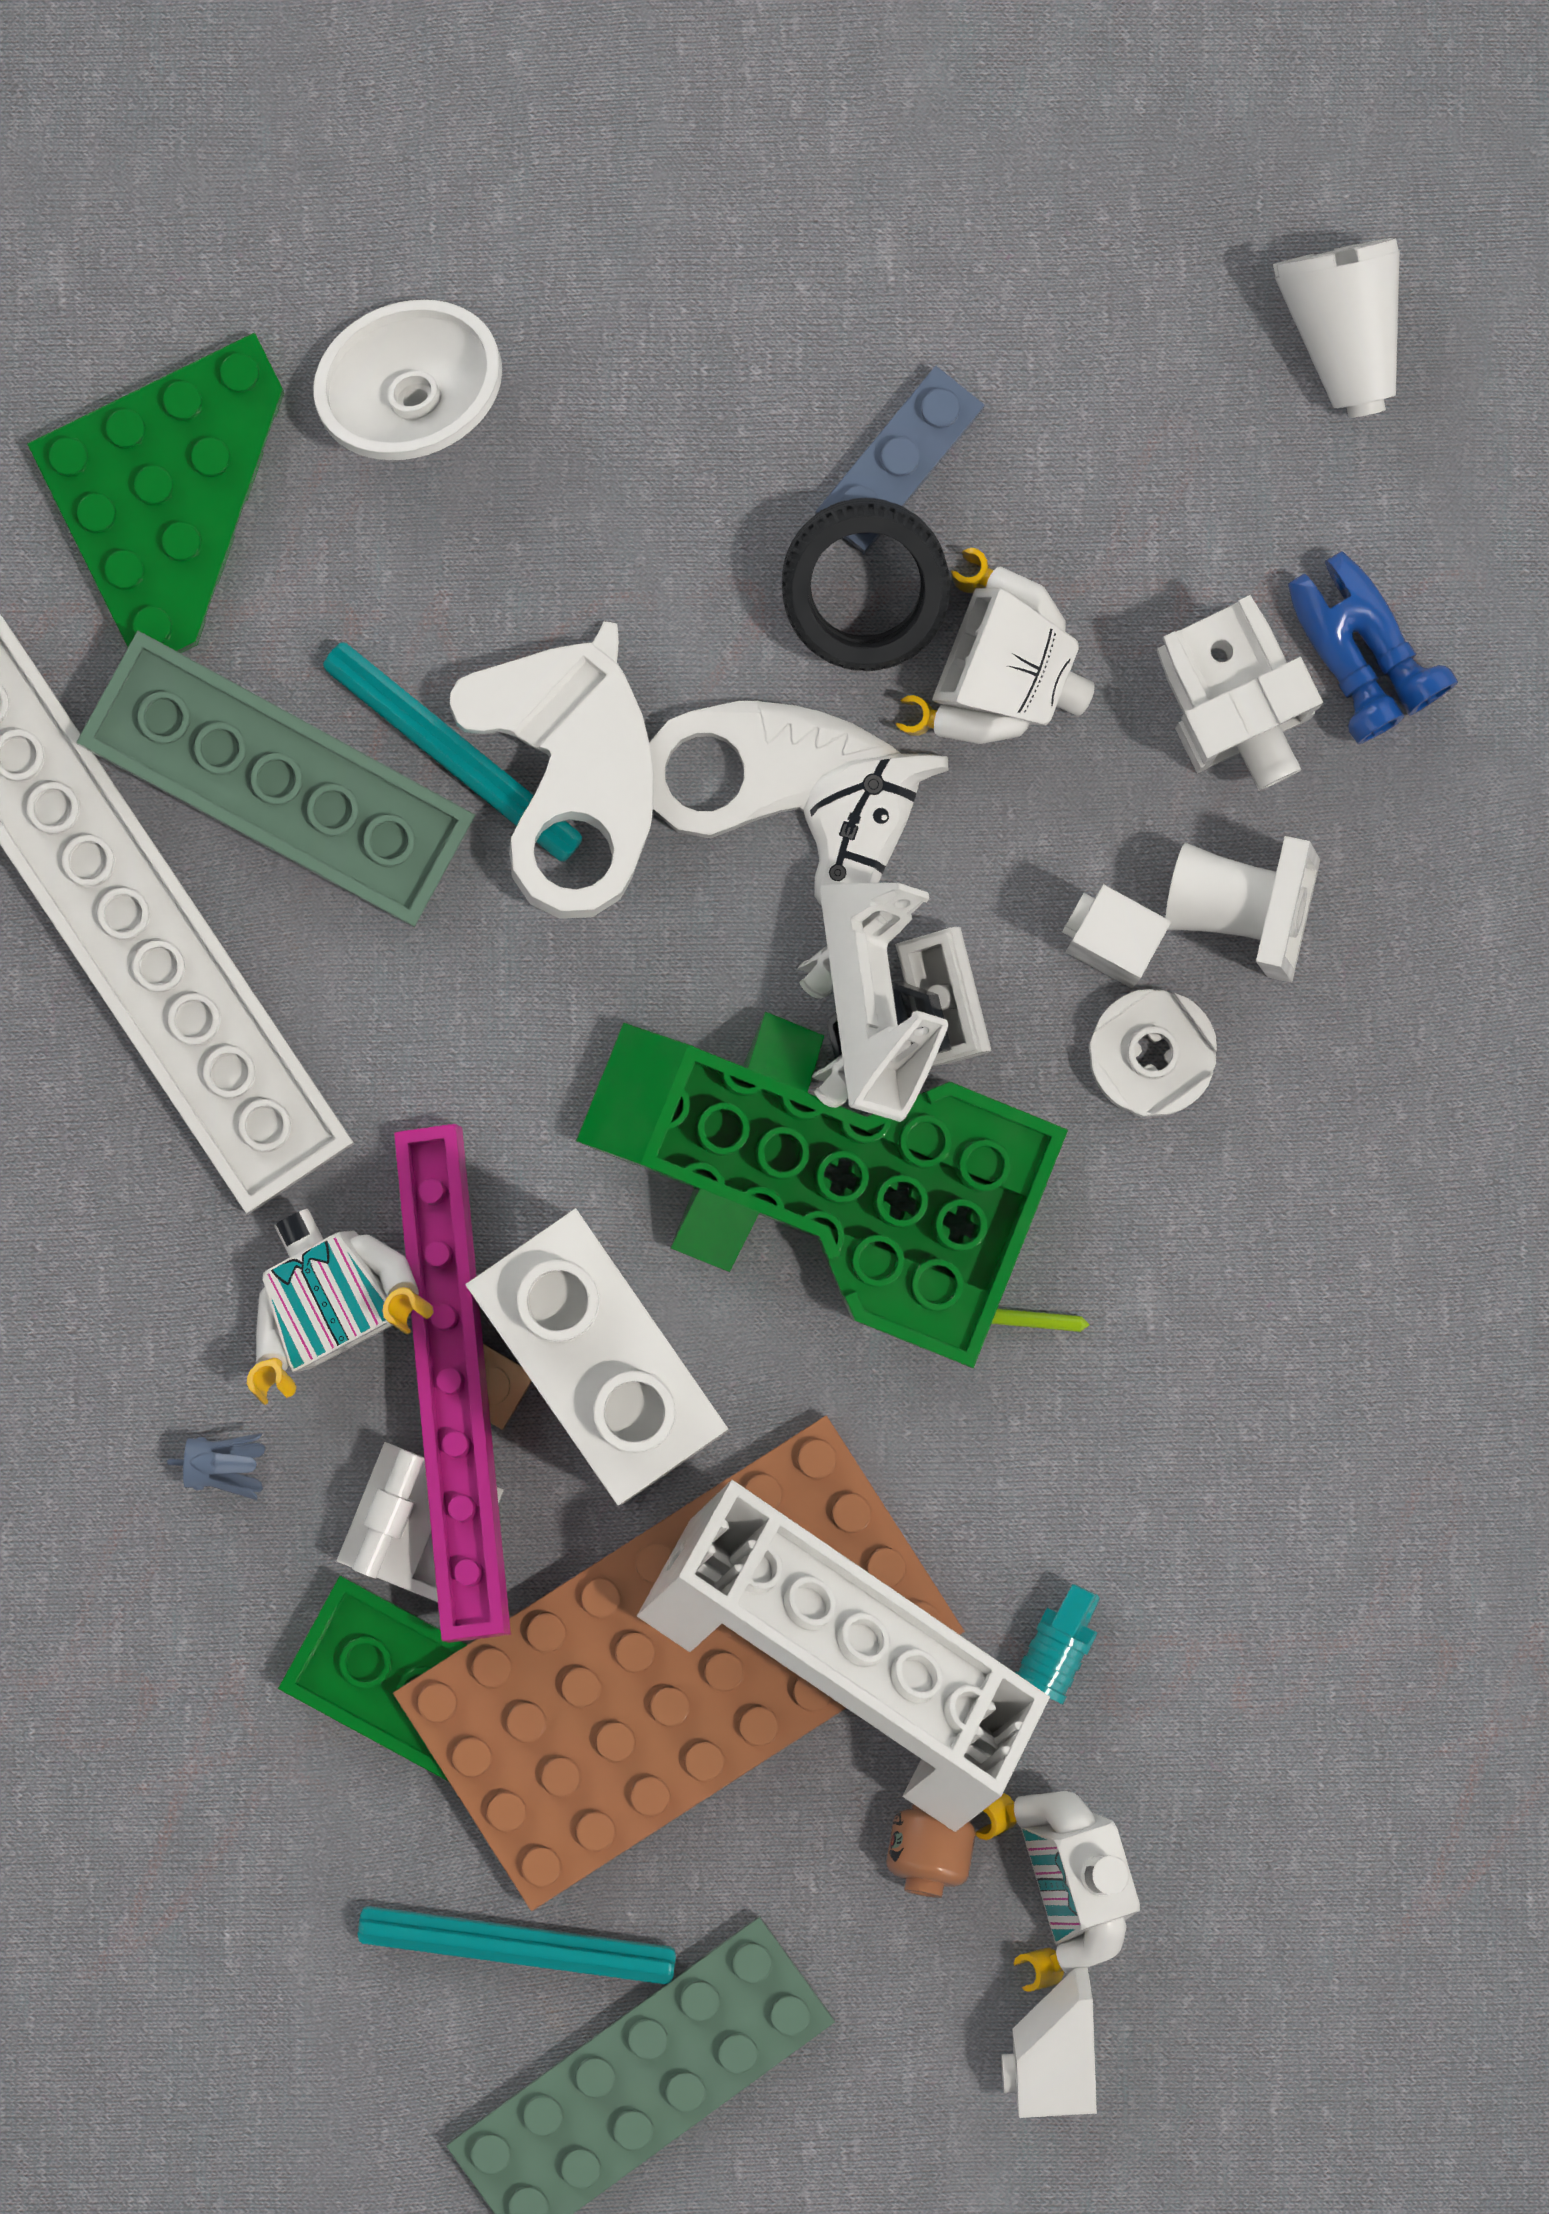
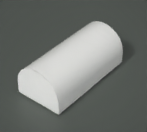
[895,927,992,1067]

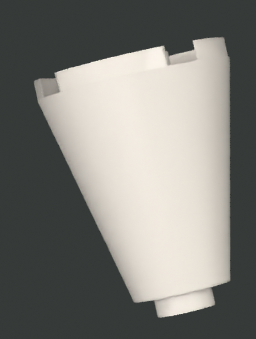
[1273,238,1400,418]

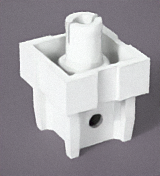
[1157,595,1323,791]

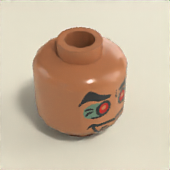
[886,1804,976,1898]

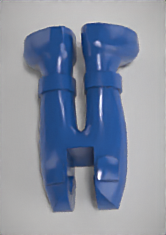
[1288,551,1458,745]

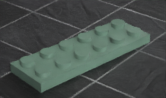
[76,631,475,928]
[446,1915,835,2214]

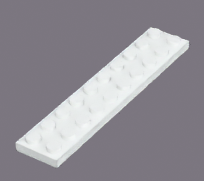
[0,614,355,1215]

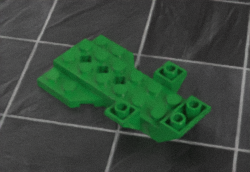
[575,1012,1068,1368]

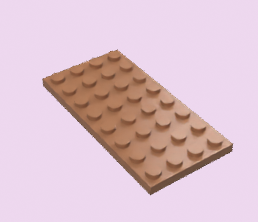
[393,1415,965,1912]

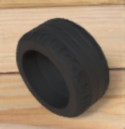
[782,498,950,671]

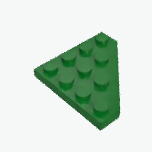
[27,332,284,654]

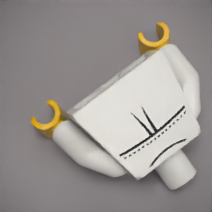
[895,548,1095,744]

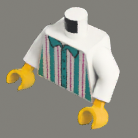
[247,1209,433,1405]
[976,1791,1140,1992]

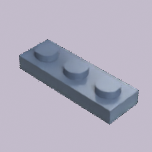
[815,366,985,554]

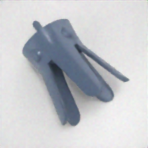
[167,1433,266,1500]

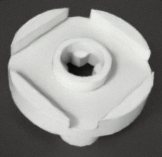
[1089,989,1217,1117]

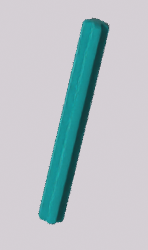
[323,642,582,862]
[358,1906,676,1984]

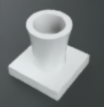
[1166,836,1320,983]

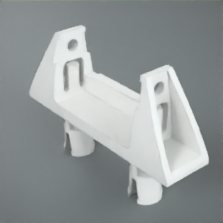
[798,883,948,1122]

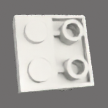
[337,1442,505,1602]

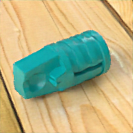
[1015,1584,1100,1705]

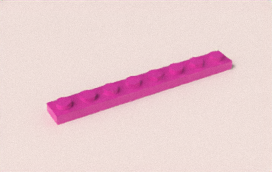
[394,1124,511,1643]

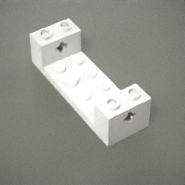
[637,1480,1050,1832]

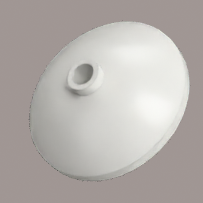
[314,300,502,460]

